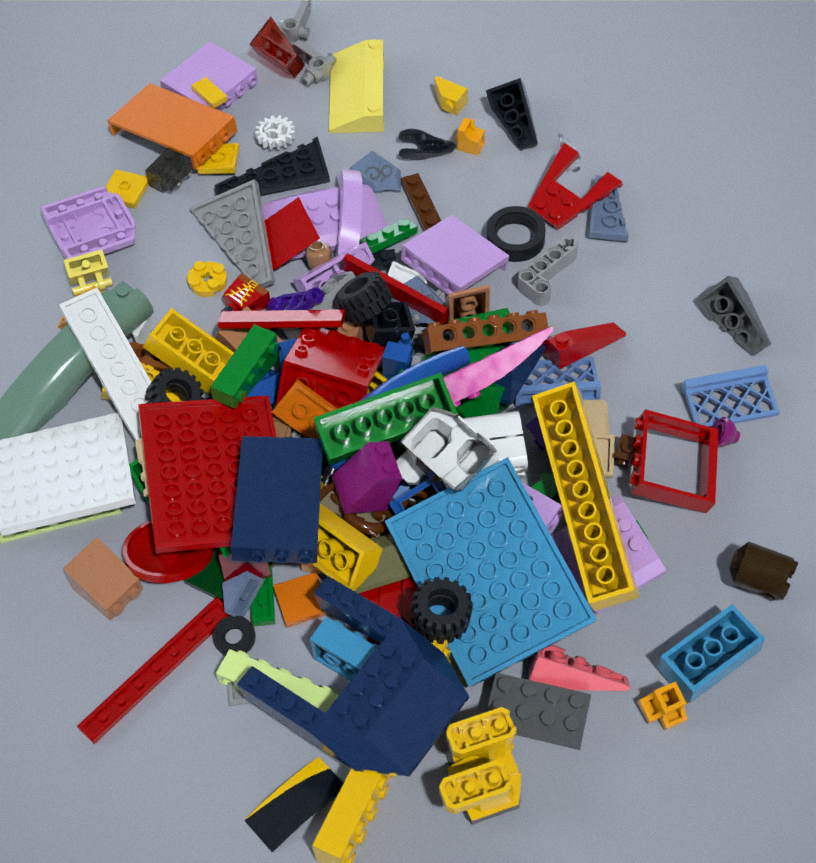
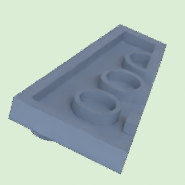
[589,175,629,242]

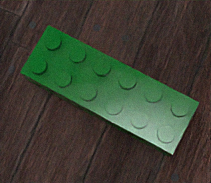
[314,372,458,465]

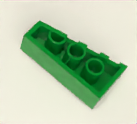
[210,324,279,409]
[425,356,505,418]

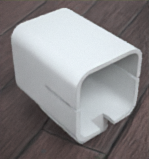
[462,411,528,478]

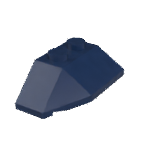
[495,342,546,404]

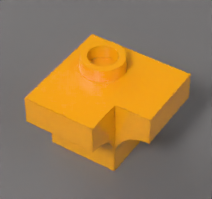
[455,117,485,156]
[638,681,688,731]

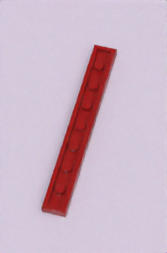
[77,597,231,745]

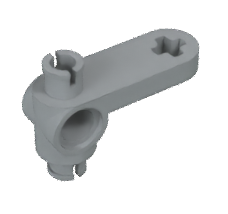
[270,0,311,43]
[292,40,337,86]

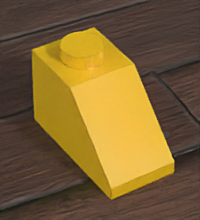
[434,76,468,115]

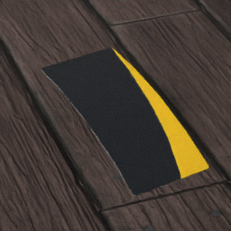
[245,757,344,852]

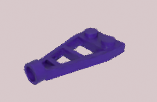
[266,287,324,331]

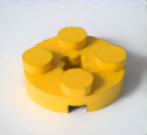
[187,261,228,297]

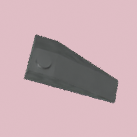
[696,276,771,356]

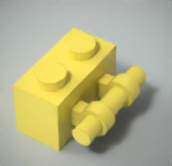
[63,250,113,296]

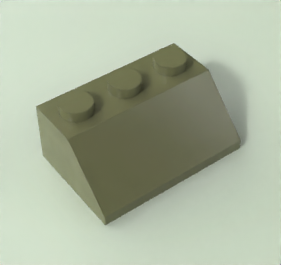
[355,533,413,593]

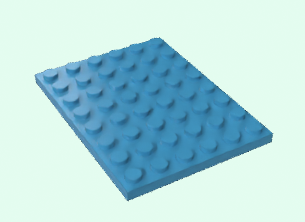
[385,457,597,688]

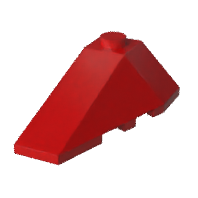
[541,322,626,369]

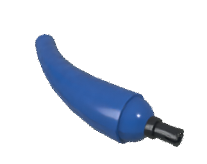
[321,346,470,488]

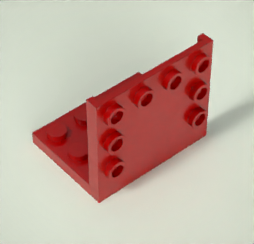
[276,327,386,409]

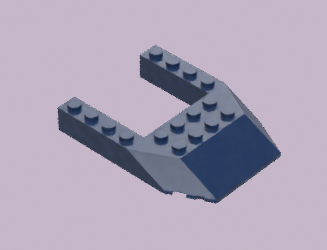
[236,576,469,777]

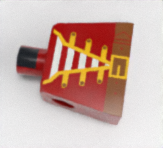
[221,273,270,313]

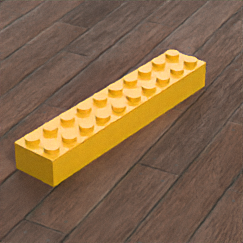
[532,381,640,611]
[312,637,451,863]

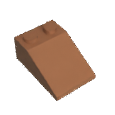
[443,285,490,324]

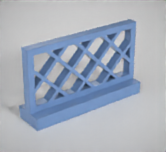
[515,357,601,407]
[681,365,780,427]

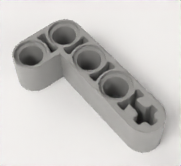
[518,236,578,306]

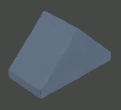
[222,571,264,617]

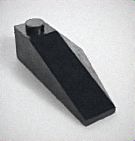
[486,78,538,150]

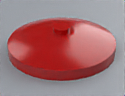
[122,520,214,583]

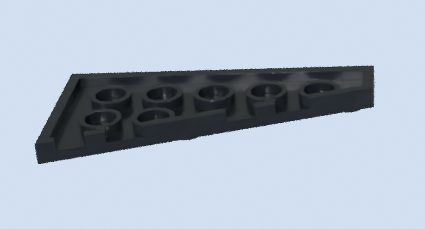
[215,137,330,195]

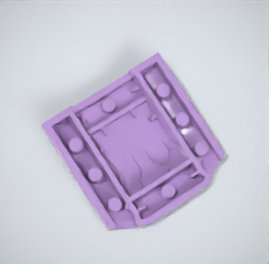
[40,186,136,259]
[551,495,667,614]

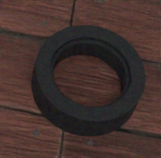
[486,206,546,262]

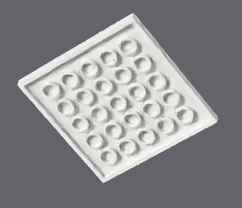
[0,412,136,536]

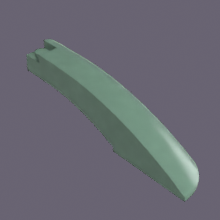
[0,281,154,440]

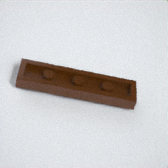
[401,173,441,231]

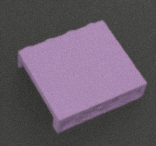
[160,42,258,111]
[401,215,509,295]

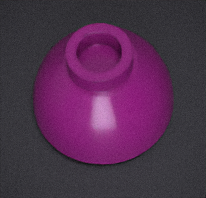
[713,417,740,447]

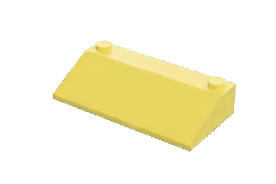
[329,39,384,133]

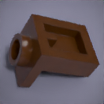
[613,434,635,467]

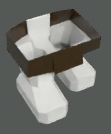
[396,407,499,492]

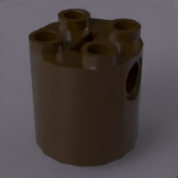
[729,542,798,601]

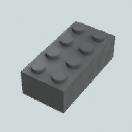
[486,672,591,750]

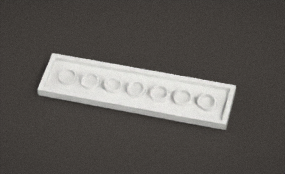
[59,288,151,441]

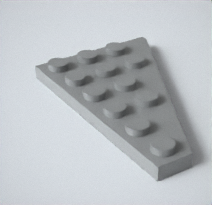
[190,180,275,288]

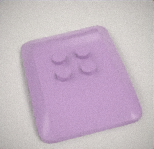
[262,184,387,260]

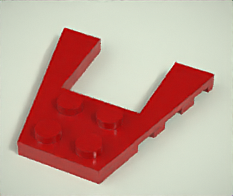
[528,143,623,230]

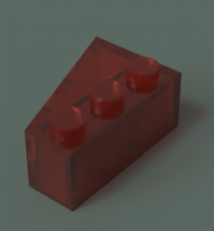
[249,16,305,79]

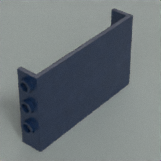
[231,436,323,564]

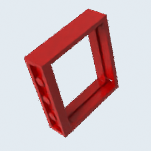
[629,409,719,513]

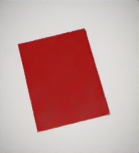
[265,197,320,271]

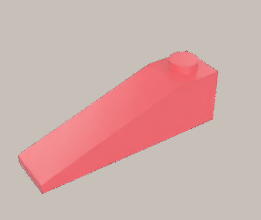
[528,645,630,691]

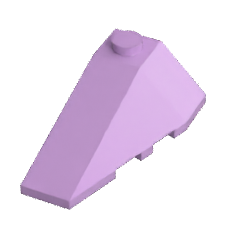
[292,242,375,292]

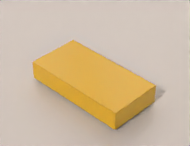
[191,77,228,108]

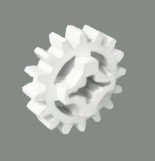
[255,115,296,150]

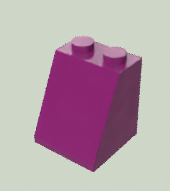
[332,441,402,514]

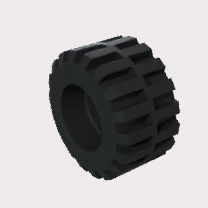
[335,271,393,323]
[145,367,204,403]
[410,577,473,644]

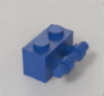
[382,333,414,379]

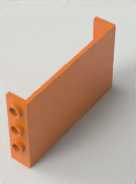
[107,83,237,170]

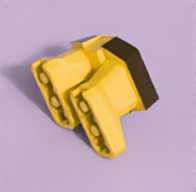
[439,707,521,825]

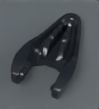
[398,129,456,160]

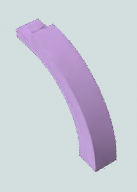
[335,168,363,256]

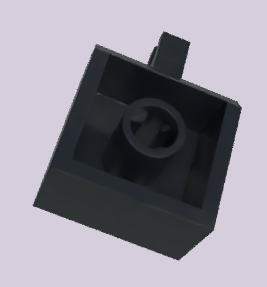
[364,301,415,347]

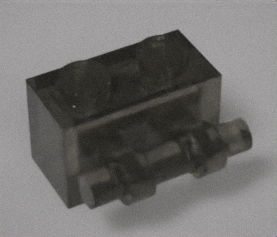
[145,148,193,193]

